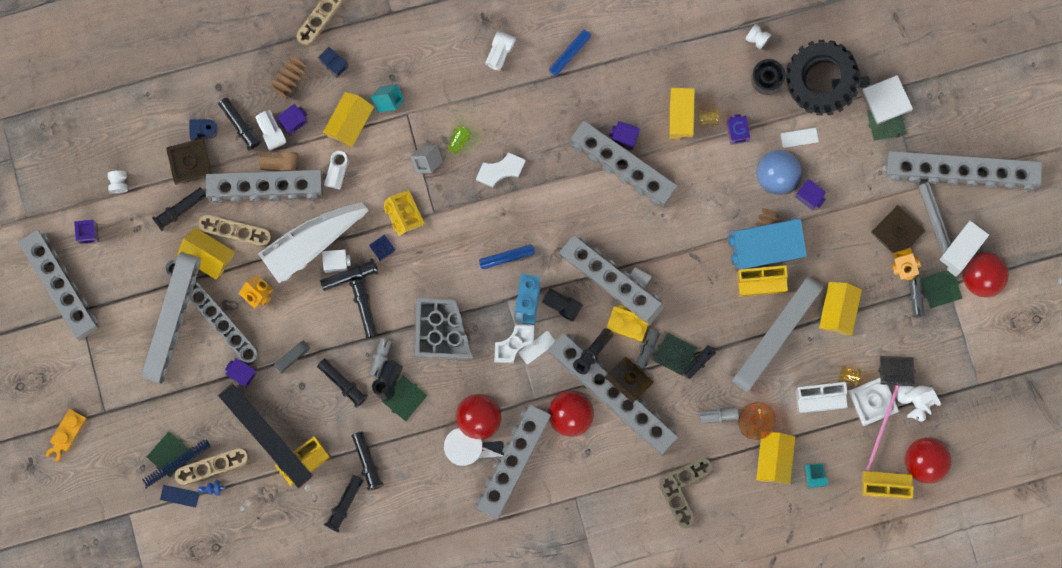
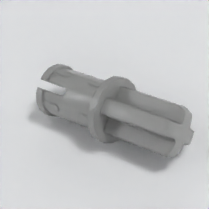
[699,407,738,423]

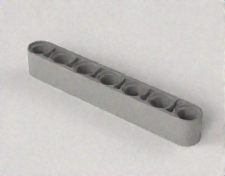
[142,252,201,384]
[165,260,259,365]
[732,276,824,393]

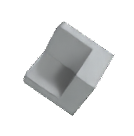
[410,145,443,173]

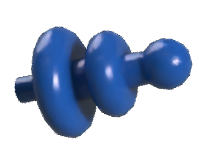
[198,480,225,496]

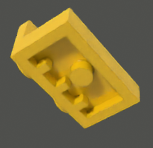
[383,190,425,236]
[606,305,648,343]

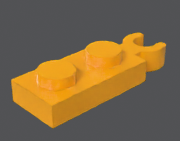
[46,409,87,462]

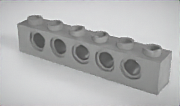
[570,121,677,207]
[206,170,323,203]
[18,230,99,341]
[559,235,664,326]
[475,405,551,520]

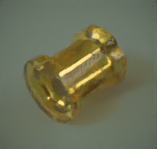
[699,109,719,126]
[838,365,862,386]

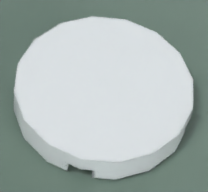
[444,428,482,466]

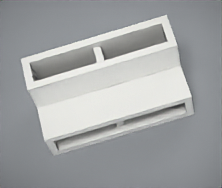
[939,221,989,277]
[795,382,847,414]

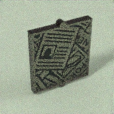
[878,355,916,387]

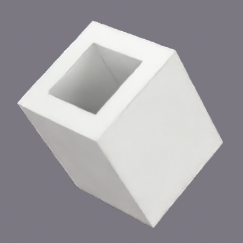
[322,250,351,273]

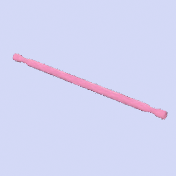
[866,383,900,471]

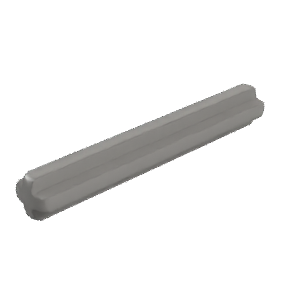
[919,183,951,254]

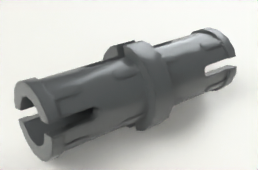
[909,277,925,317]
[635,329,661,369]

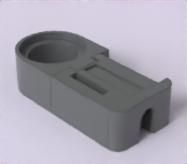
[274,340,310,374]

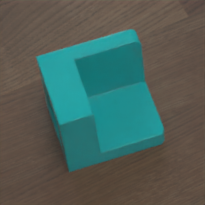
[371,84,405,112]
[804,463,828,489]

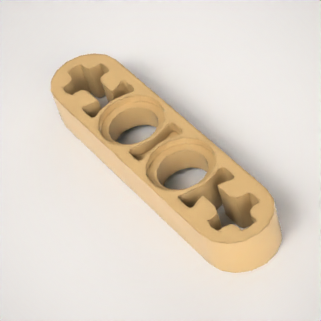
[297,0,344,47]
[198,215,272,247]
[175,448,249,485]

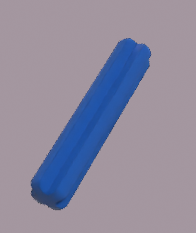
[549,29,591,76]
[479,244,535,269]

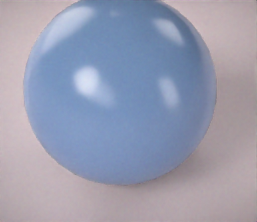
[756,150,802,195]

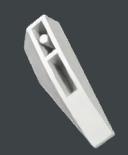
[258,202,369,283]

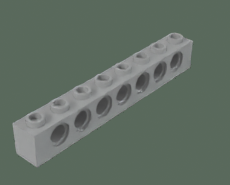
[885,151,1042,191]
[548,333,678,456]

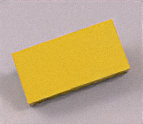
[668,88,695,140]
[323,92,374,148]
[177,228,235,280]
[737,265,788,297]
[819,282,862,336]
[756,432,796,484]
[275,437,330,486]
[861,471,914,500]

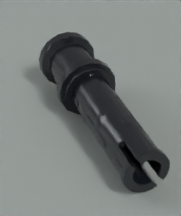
[218,97,262,151]
[152,187,206,231]
[320,258,379,291]
[349,279,378,338]
[573,328,613,374]
[317,358,368,408]
[351,431,384,491]
[323,475,364,533]

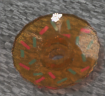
[738,402,776,440]

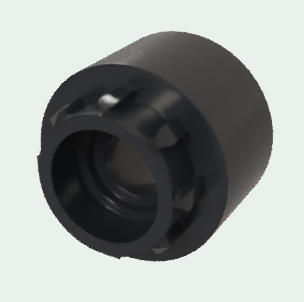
[751,59,785,95]

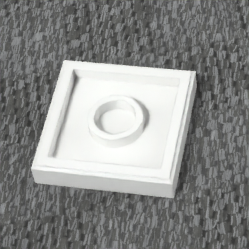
[862,75,913,125]
[848,376,899,426]

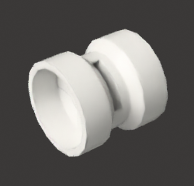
[745,24,771,50]
[107,171,128,193]

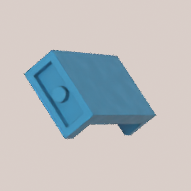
[728,217,807,269]
[515,274,541,325]

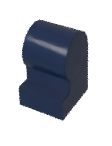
[318,47,349,78]
[189,119,218,141]

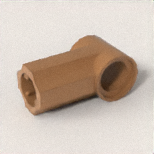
[259,152,298,171]

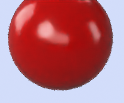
[962,252,1009,298]
[548,391,594,437]
[455,394,502,440]
[905,437,951,484]

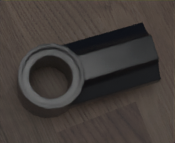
[542,288,583,322]
[372,360,403,401]

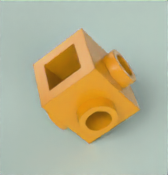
[892,248,921,280]
[238,274,274,309]

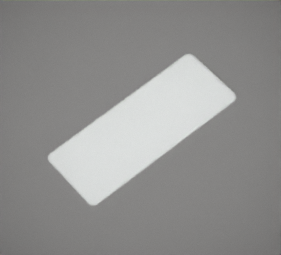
[781,128,819,148]
[519,331,555,364]

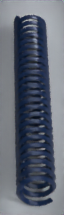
[142,439,211,489]

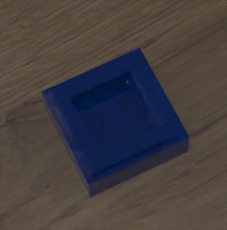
[369,234,396,261]

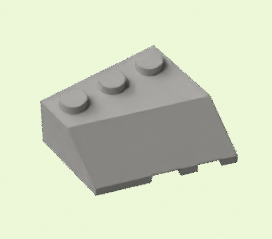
[413,298,473,360]

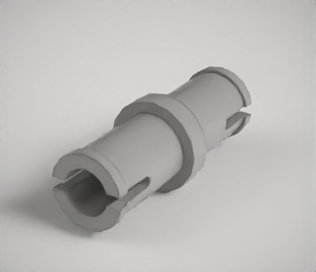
[369,338,392,378]

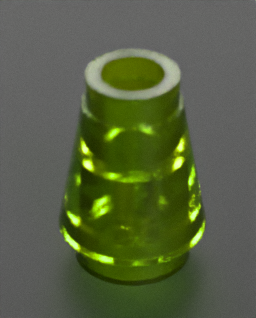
[447,125,471,155]

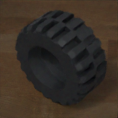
[786,40,861,116]

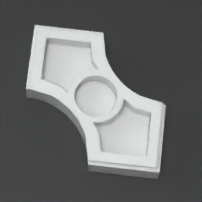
[476,153,526,188]
[494,324,534,363]

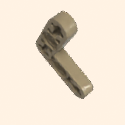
[659,458,712,528]

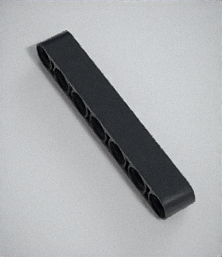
[218,383,313,489]

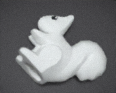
[896,382,941,422]

